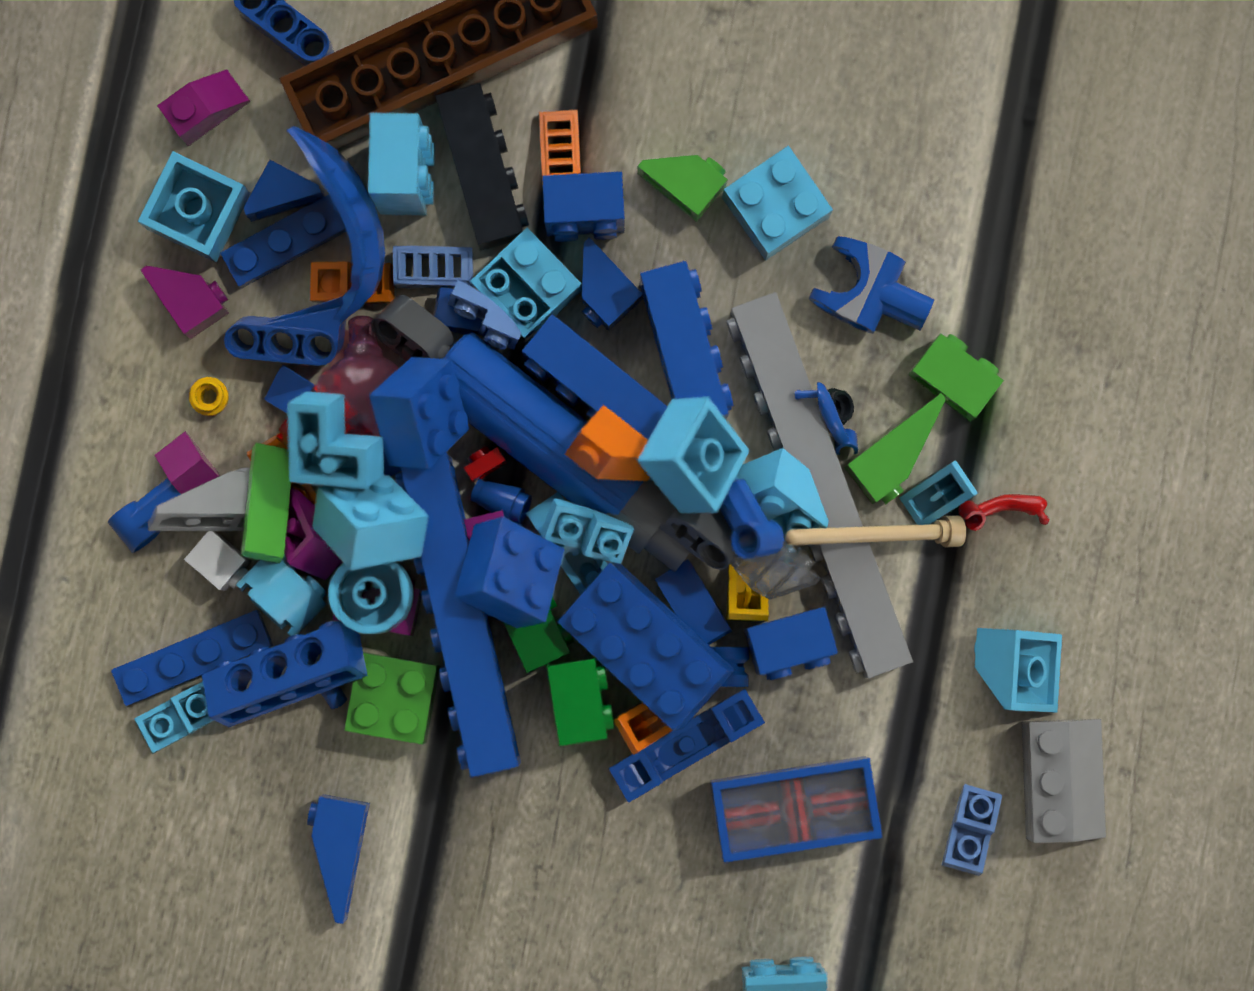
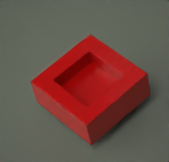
[464,446,507,484]

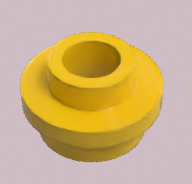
[189,377,229,416]

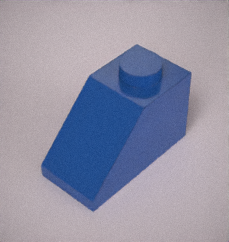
[582,237,643,331]

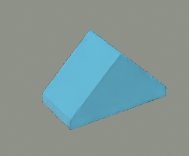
[899,460,978,525]

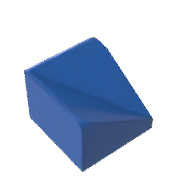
[264,364,316,414]

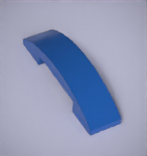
[608,689,765,803]

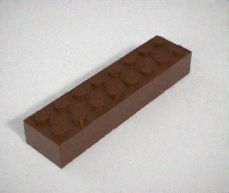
[279,0,598,149]

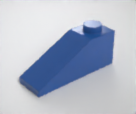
[307,794,370,924]

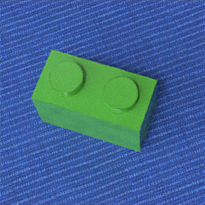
[908,333,1004,421]

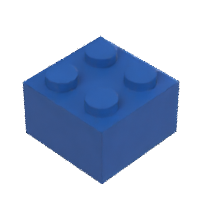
[542,171,625,242]
[369,357,469,469]
[454,516,564,628]
[744,607,838,681]

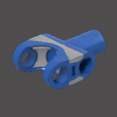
[809,236,935,334]

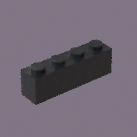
[435,83,529,251]

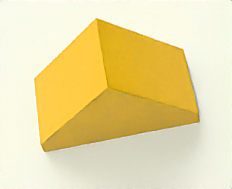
[726,559,769,622]

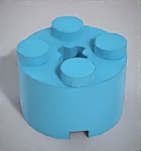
[236,554,327,636]
[328,561,414,634]

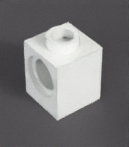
[184,531,252,591]

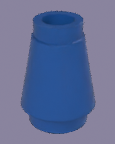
[471,479,532,525]

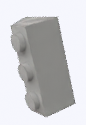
[1022,719,1106,843]

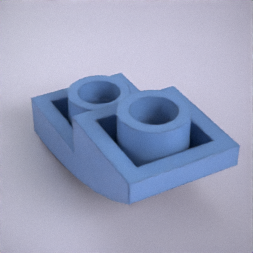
[448,280,521,350]
[942,784,1003,876]

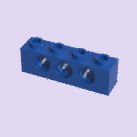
[202,621,368,727]

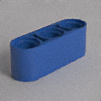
[233,0,334,66]

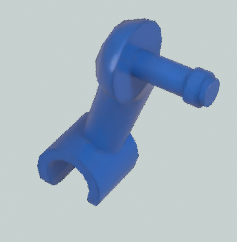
[795,382,858,455]

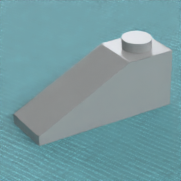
[148,468,250,531]

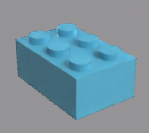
[368,113,435,216]

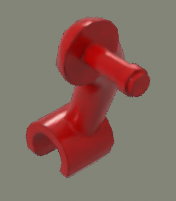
[958,494,1049,531]

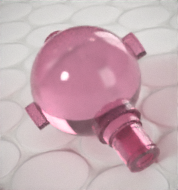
[317,316,399,437]

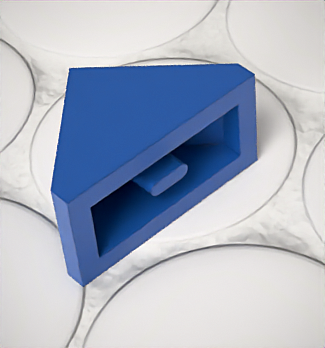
[244,160,324,222]

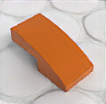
[310,261,395,304]

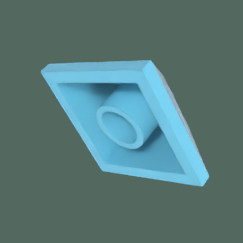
[974,628,1062,713]

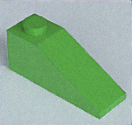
[844,393,946,505]

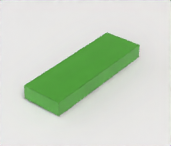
[241,443,291,563]

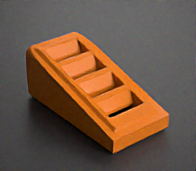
[539,110,581,186]

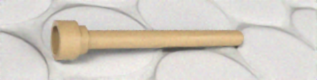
[785,515,966,547]

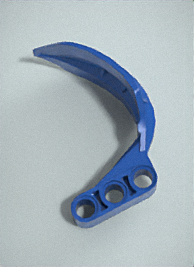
[224,126,385,366]

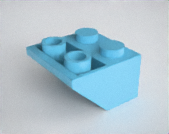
[470,227,582,338]
[734,448,829,545]
[742,957,827,991]

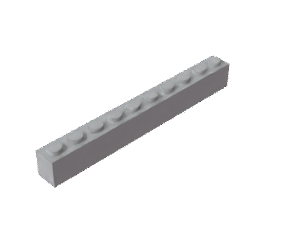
[726,292,913,679]

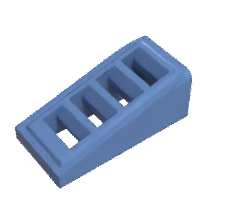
[393,246,473,288]

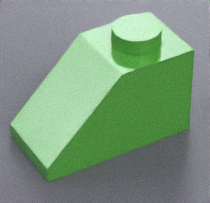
[637,155,728,222]

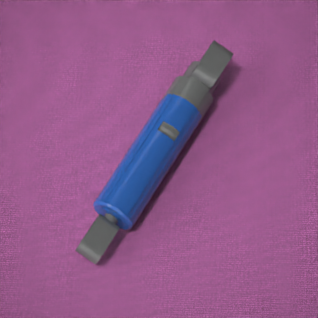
[371,295,736,572]

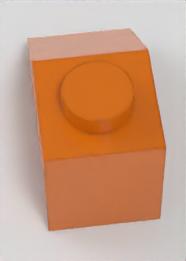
[565,405,650,481]

